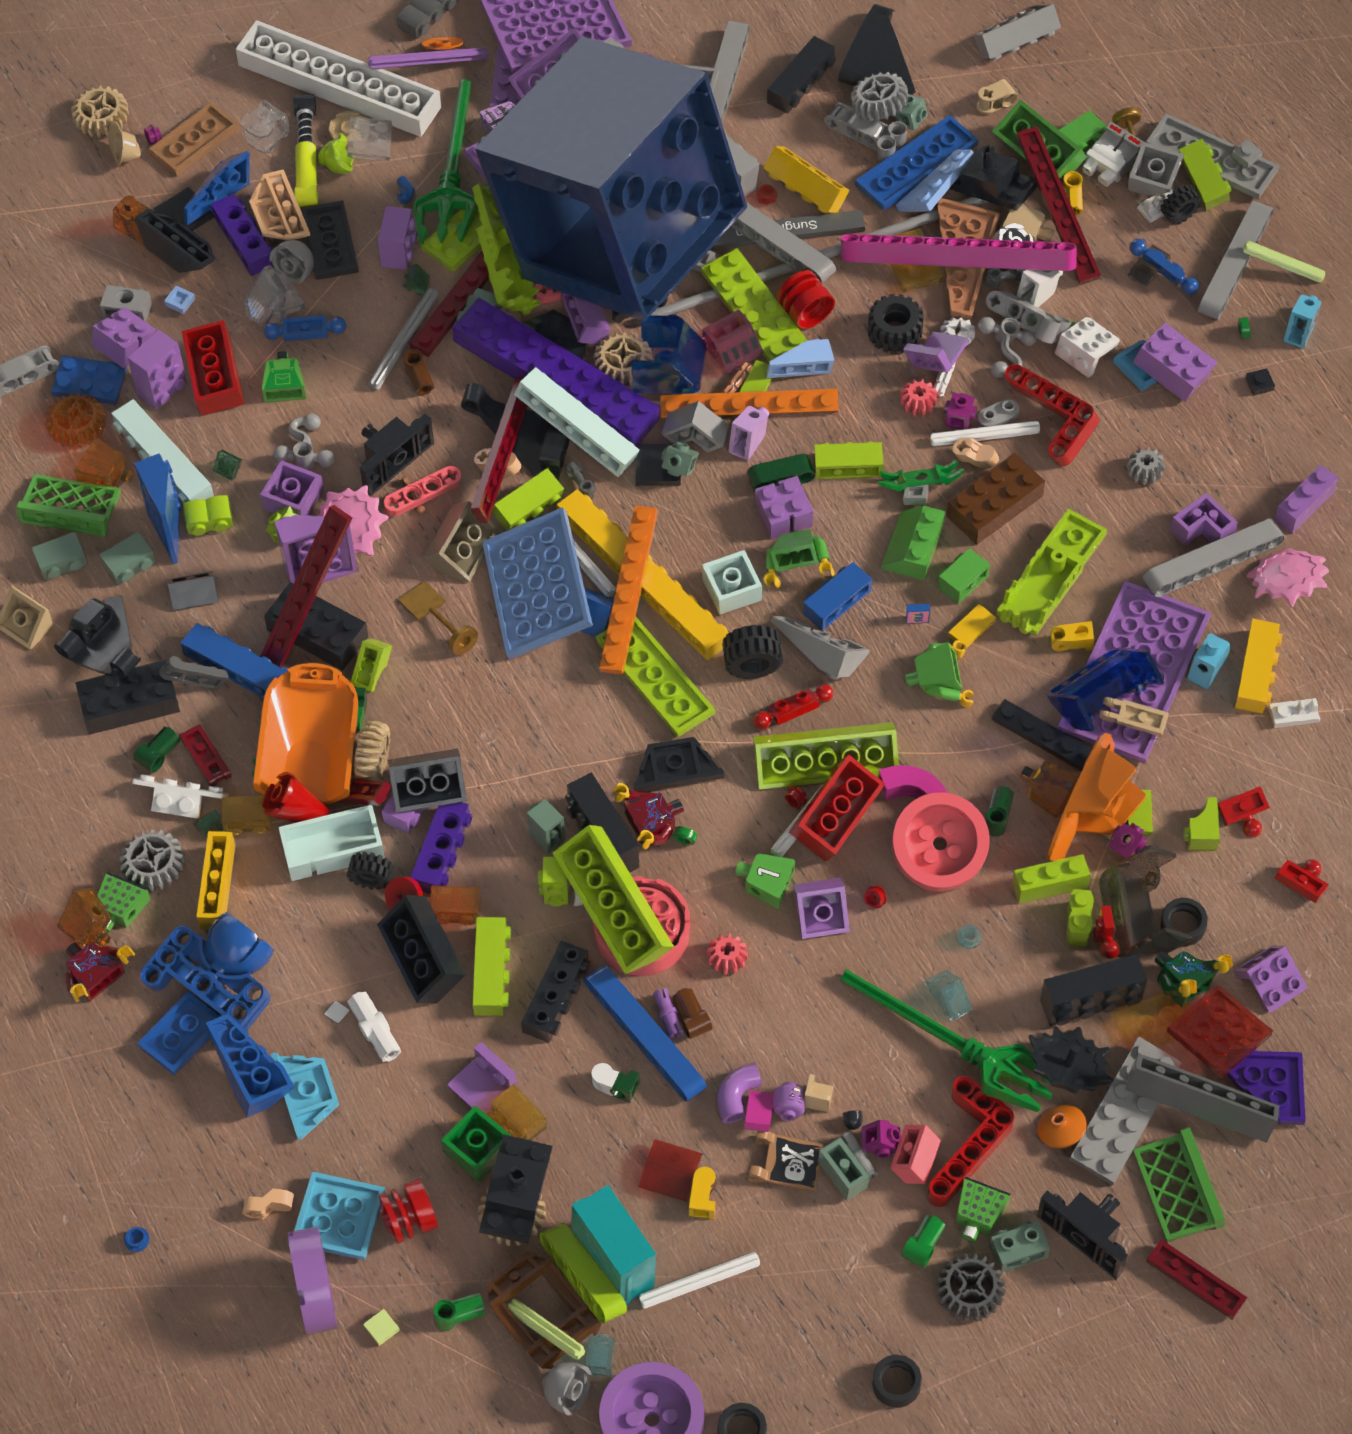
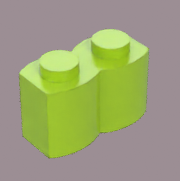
[183,495,233,536]
[1066,889,1094,947]

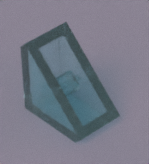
[926,970,973,1022]

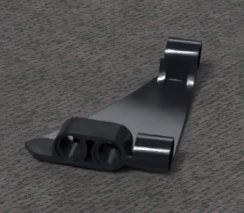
[838,4,916,95]
[461,383,570,481]
[54,596,141,678]

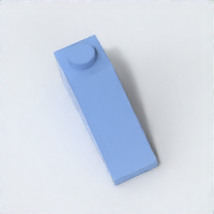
[766,339,834,378]

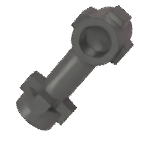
[985,268,1026,288]
[565,462,596,500]

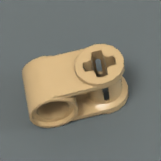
[976,79,1018,115]

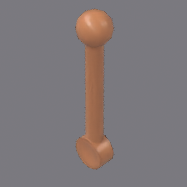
[402,476,426,514]

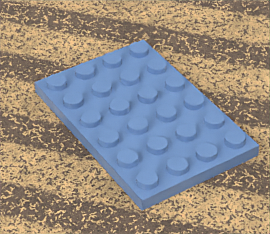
[482,507,593,660]

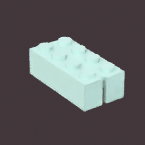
[278,805,385,881]

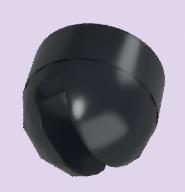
[842,1110,863,1130]

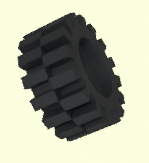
[1160,184,1202,225]
[347,852,393,890]

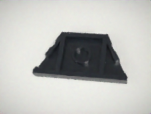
[523,309,587,360]
[634,737,724,792]

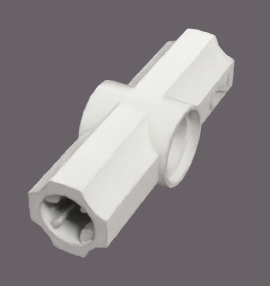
[347,991,401,1062]

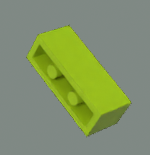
[1179,138,1232,211]
[814,441,883,479]
[492,468,564,531]
[1012,854,1091,904]

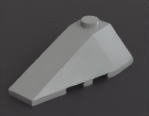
[771,616,870,680]

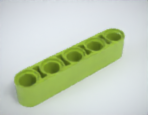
[539,1223,627,1324]

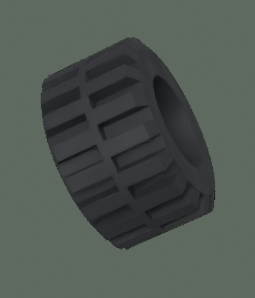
[868,294,924,354]
[722,625,783,679]

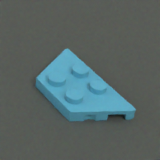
[271,1053,339,1141]

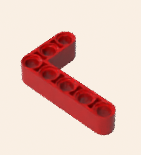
[1004,364,1099,467]
[928,1076,1014,1207]

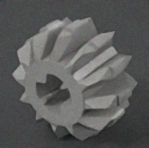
[1126,447,1165,485]

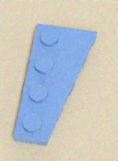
[895,149,975,212]

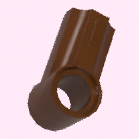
[404,349,435,396]
[672,988,713,1039]

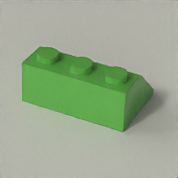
[881,505,945,581]

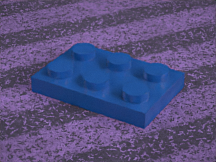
[51,356,127,405]
[137,992,220,1076]

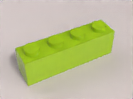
[473,917,511,1016]

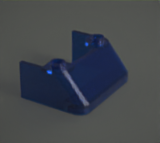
[631,314,707,394]
[1046,647,1165,731]

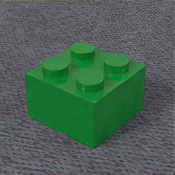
[441,1105,512,1183]

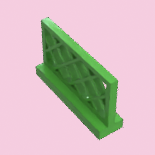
[16,474,121,537]
[1133,1127,1225,1243]

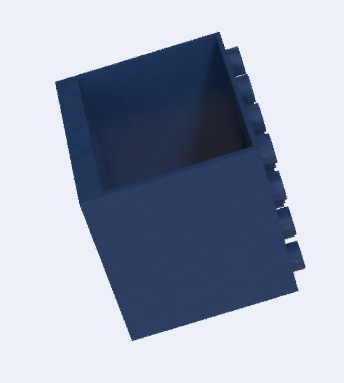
[475,36,748,321]

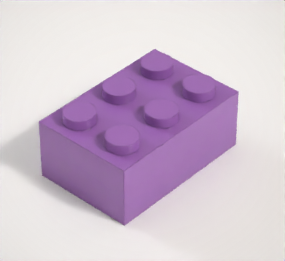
[1133,322,1218,402]
[128,330,187,410]

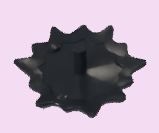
[1029,1026,1114,1094]

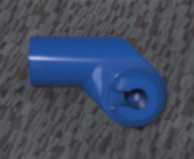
[397,176,415,204]

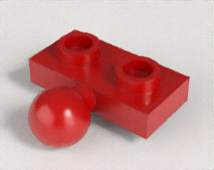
[1217,786,1270,838]
[1274,859,1329,904]
[1093,905,1120,959]

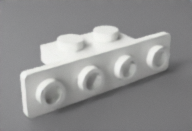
[132,775,229,818]

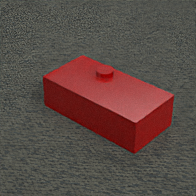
[182,320,245,416]
[789,754,885,862]

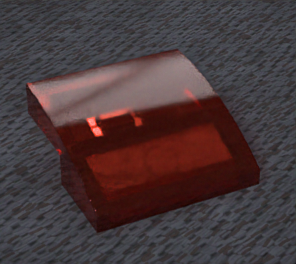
[638,1139,703,1202]

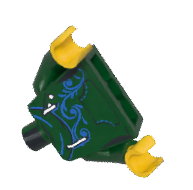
[1154,951,1233,1007]

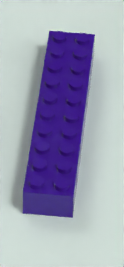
[453,297,660,447]

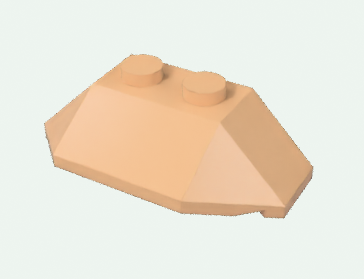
[249,169,310,240]

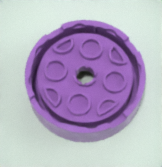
[288,1226,338,1335]
[599,1362,704,1434]

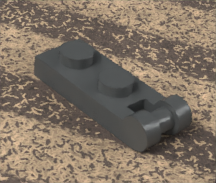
[159,656,229,690]

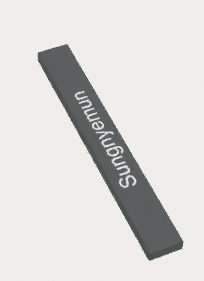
[710,210,865,250]

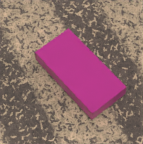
[744,1090,774,1132]

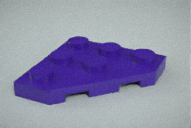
[1226,1050,1306,1125]

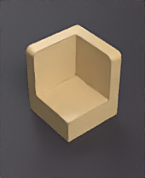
[805,1074,834,1112]

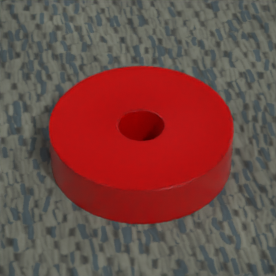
[385,876,423,910]

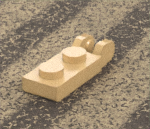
[1099,697,1169,737]

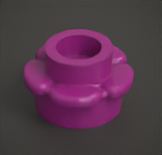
[144,125,162,145]

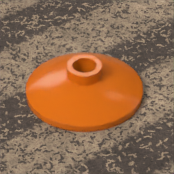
[422,37,463,51]
[1037,1105,1087,1148]

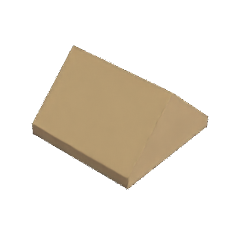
[0,586,53,649]

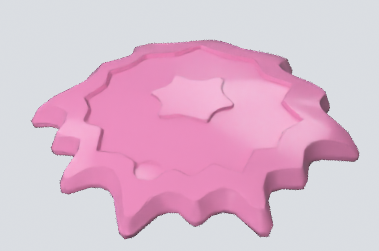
[318,485,389,556]
[1247,548,1329,607]

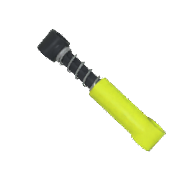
[293,94,318,208]

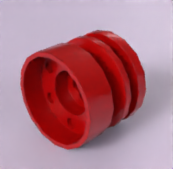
[777,270,835,329]
[378,1178,438,1244]

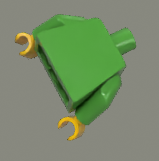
[764,529,834,589]
[905,640,974,708]

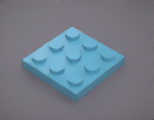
[294,1171,386,1261]

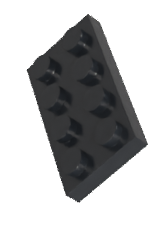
[301,200,359,280]

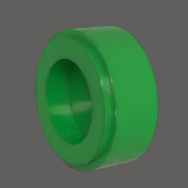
[1238,317,1251,340]
[673,826,698,845]

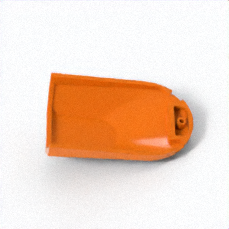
[253,663,358,806]

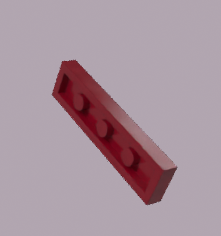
[1146,1239,1248,1320]

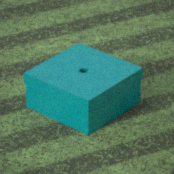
[572,1185,656,1306]

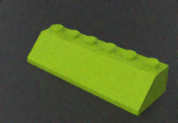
[753,722,899,790]
[553,825,674,974]

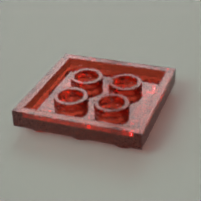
[1167,985,1273,1078]

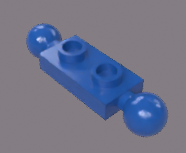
[1129,239,1199,295]
[264,315,347,342]

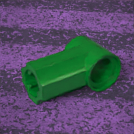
[901,1215,946,1268]
[434,1293,485,1331]

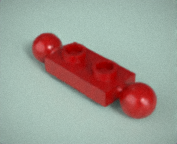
[753,684,834,730]

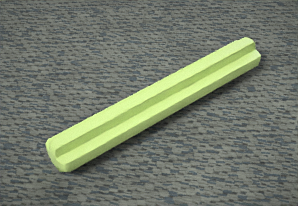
[1243,241,1325,282]
[507,1299,585,1360]

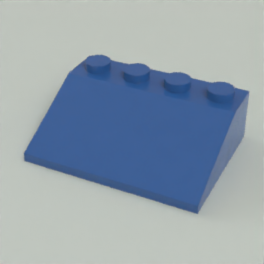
[134,453,182,564]

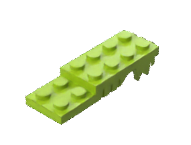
[472,183,540,315]
[996,509,1107,637]

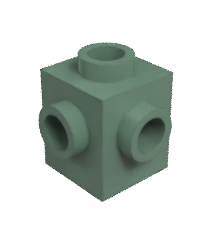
[895,94,928,131]
[661,442,699,477]

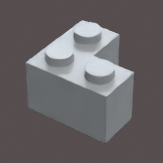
[661,401,729,453]

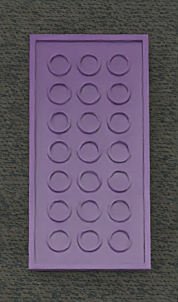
[1057,581,1211,764]

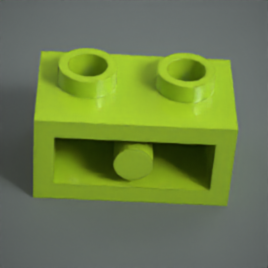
[538,857,569,907]

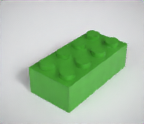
[992,99,1087,185]

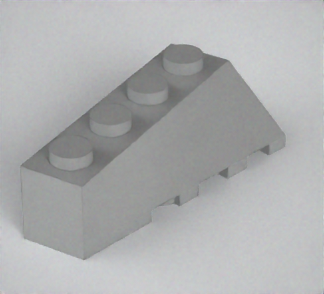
[974,4,1061,61]

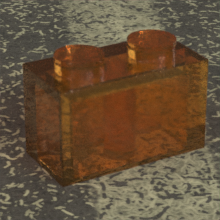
[430,885,481,926]

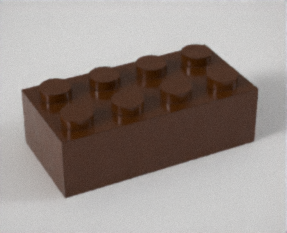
[946,453,1045,545]

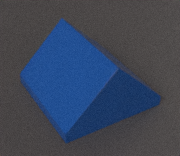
[581,587,614,637]

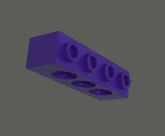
[211,194,274,276]
[411,802,473,896]

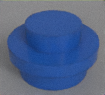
[124,1227,150,1252]

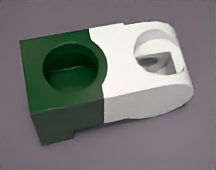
[591,1063,640,1103]

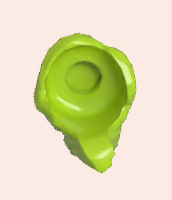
[318,133,354,175]

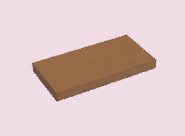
[148,102,240,177]

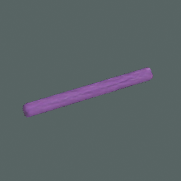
[368,47,488,69]

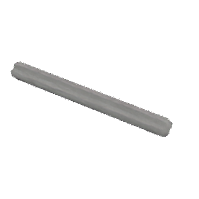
[369,287,438,390]

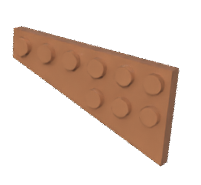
[937,198,1000,321]

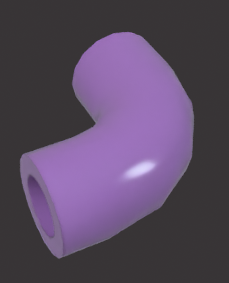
[717,1063,762,1124]

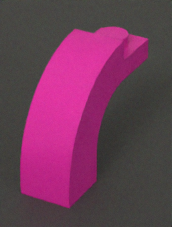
[878,765,948,801]

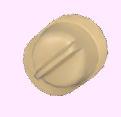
[108,121,141,167]

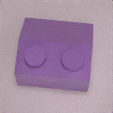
[793,878,850,939]

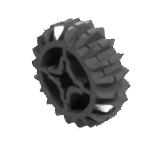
[936,1253,1006,1322]

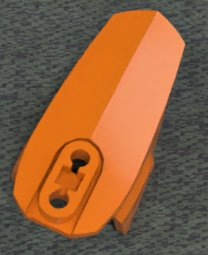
[1047,733,1146,861]

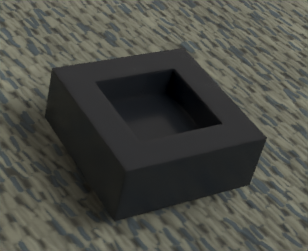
[1245,368,1275,396]

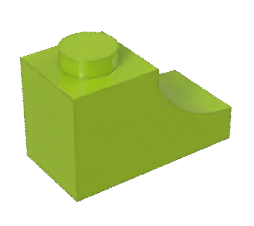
[350,638,393,692]
[1183,797,1220,850]

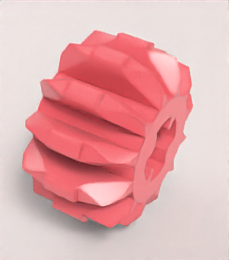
[900,379,937,417]
[707,933,748,976]

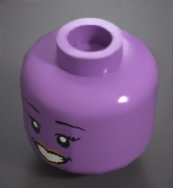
[773,1082,805,1121]

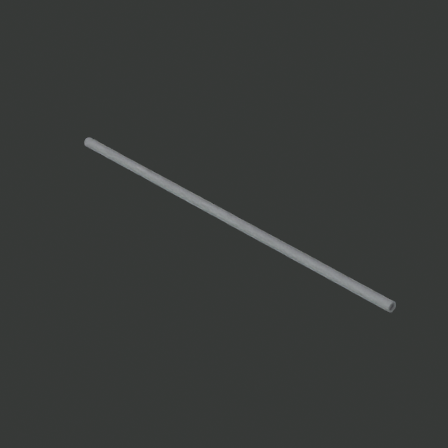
[638,197,987,326]

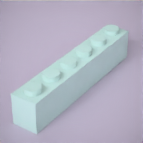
[514,367,639,477]
[112,399,214,505]

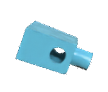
[1283,295,1322,349]
[1187,633,1230,690]

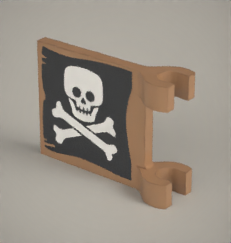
[748,1131,823,1192]

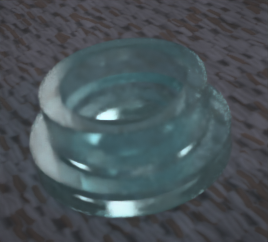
[958,925,982,949]

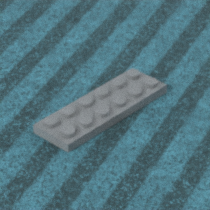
[1146,113,1279,200]
[1069,1037,1182,1185]

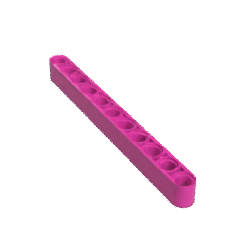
[841,234,1076,271]

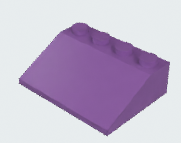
[274,514,358,584]

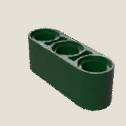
[747,454,816,493]

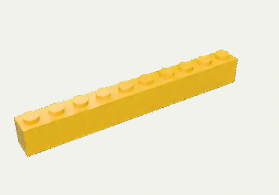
[557,489,729,661]

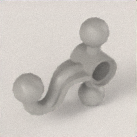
[978,317,1037,378]
[273,413,335,470]

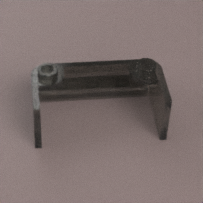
[1099,845,1193,958]

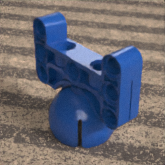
[140,912,274,1031]

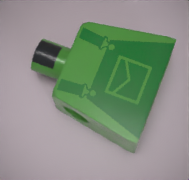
[262,351,306,403]

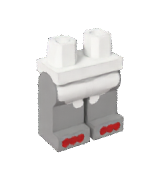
[1082,122,1144,187]

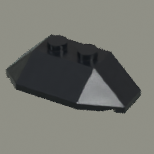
[135,209,215,273]

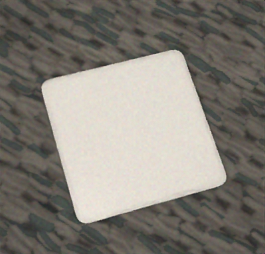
[325,1001,349,1023]

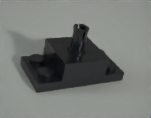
[949,145,1038,211]
[360,414,434,497]
[479,1134,553,1244]
[1037,1190,1128,1280]

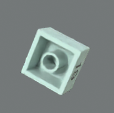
[702,550,762,615]

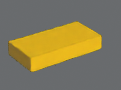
[948,604,996,650]

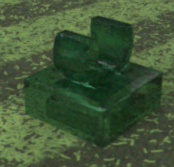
[403,264,430,295]
[213,449,242,481]
[192,809,223,837]

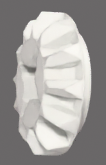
[940,316,975,345]

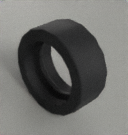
[1160,897,1208,946]
[872,1354,922,1408]
[717,1402,767,1434]

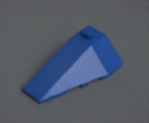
[184,151,250,225]
[205,1014,294,1118]

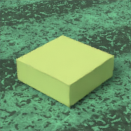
[363,1309,400,1346]

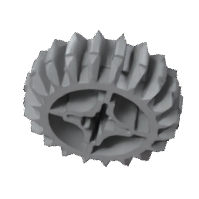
[851,72,908,121]
[119,828,185,892]

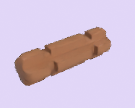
[722,362,752,393]

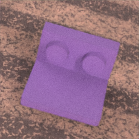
[903,332,969,373]
[1234,945,1307,1012]
[448,1042,517,1114]

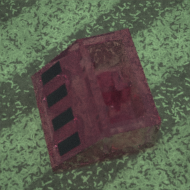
[703,309,763,374]

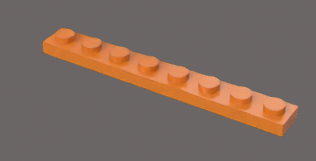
[660,388,839,418]
[599,505,658,675]

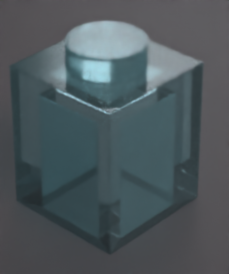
[585,1334,616,1377]

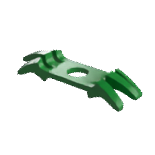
[878,460,964,492]

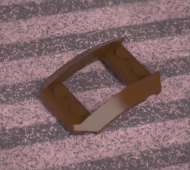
[487,1252,602,1369]

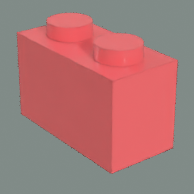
[890,1125,941,1184]

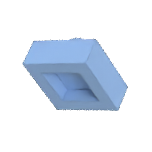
[164,286,195,314]

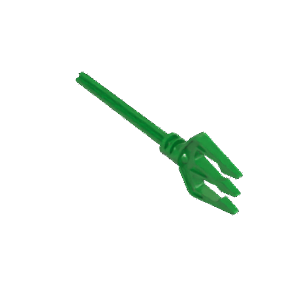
[414,79,478,245]
[840,969,1052,1112]

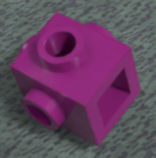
[944,392,977,430]
[1108,822,1147,862]
[862,1120,901,1159]

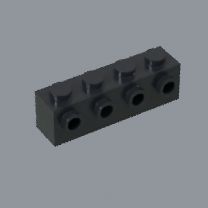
[767,36,836,114]
[521,941,591,1043]

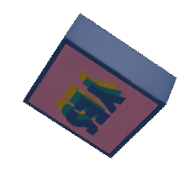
[905,604,930,624]

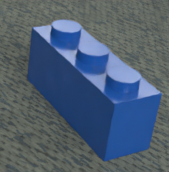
[803,562,872,631]

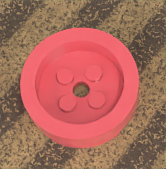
[892,793,990,892]
[593,876,690,976]

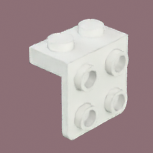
[1054,317,1120,378]

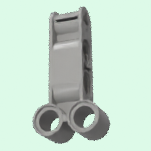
[824,102,907,162]
[986,291,1071,344]
[0,346,59,405]

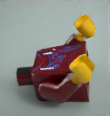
[612,783,684,849]
[65,942,135,1003]

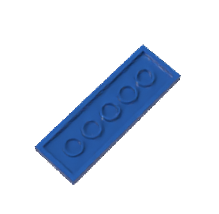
[855,115,979,211]

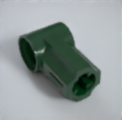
[133,726,180,773]
[986,786,1014,837]

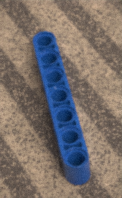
[584,964,707,1102]

